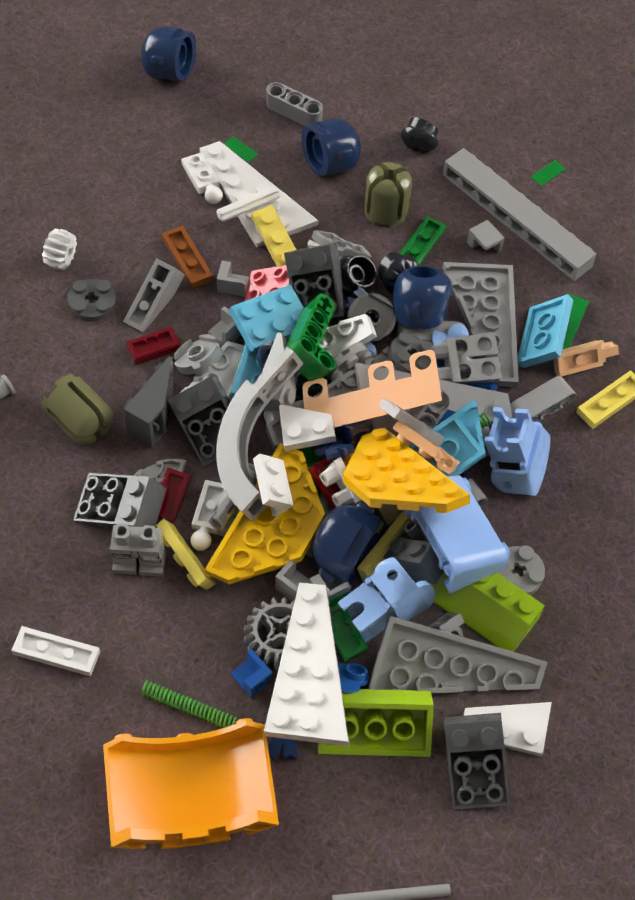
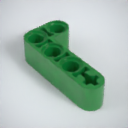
[285,294,336,381]

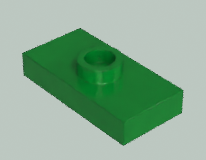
[330,604,368,663]

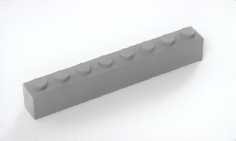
[443,148,597,281]

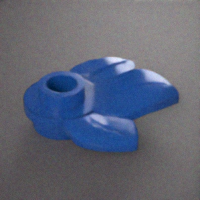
[338,662,369,693]

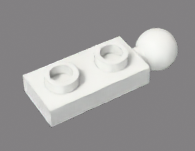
[181,152,223,204]
[190,480,227,551]

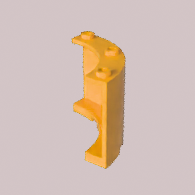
[103,718,279,849]

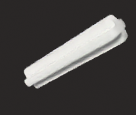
[216,186,280,222]

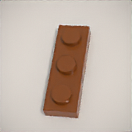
[162,225,213,289]

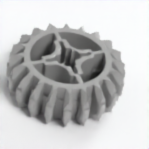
[244,597,295,670]

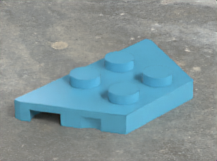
[409,399,486,476]

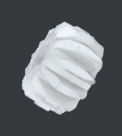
[42,228,77,270]

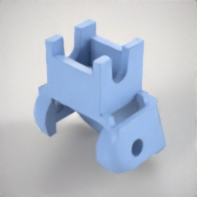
[484,407,551,496]
[338,557,435,643]

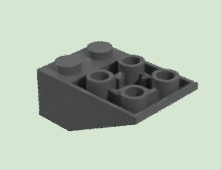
[284,242,344,318]
[124,356,175,449]
[168,375,230,467]
[73,473,167,530]
[383,519,444,584]
[444,713,510,810]

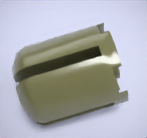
[364,162,412,227]
[41,374,114,446]

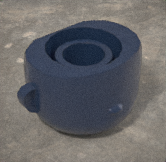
[141,27,196,81]
[301,118,361,176]
[393,265,453,329]
[311,502,385,584]

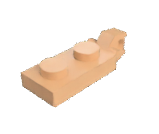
[553,340,619,377]
[392,421,460,475]

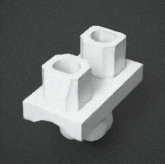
[320,457,362,507]

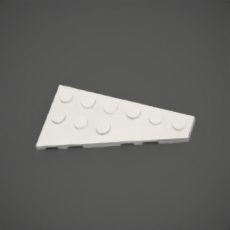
[200,141,318,248]
[264,583,350,747]

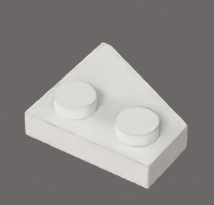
[279,405,336,451]

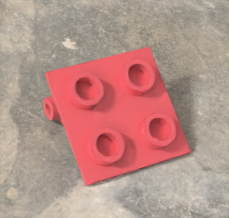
[244,265,290,301]

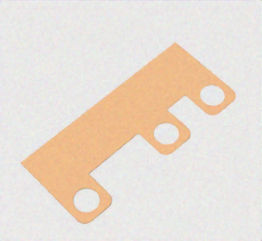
[302,350,442,428]

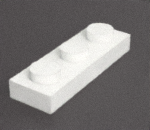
[11,626,100,677]

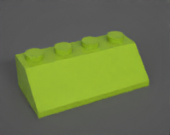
[430,572,545,652]
[318,689,434,757]

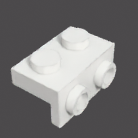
[253,454,294,517]

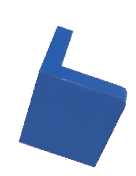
[231,649,272,698]

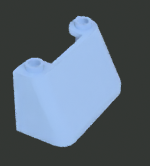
[402,475,510,593]

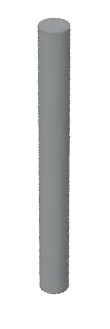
[332,884,451,900]

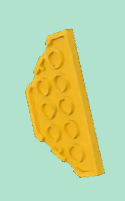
[343,427,470,513]
[205,443,326,585]

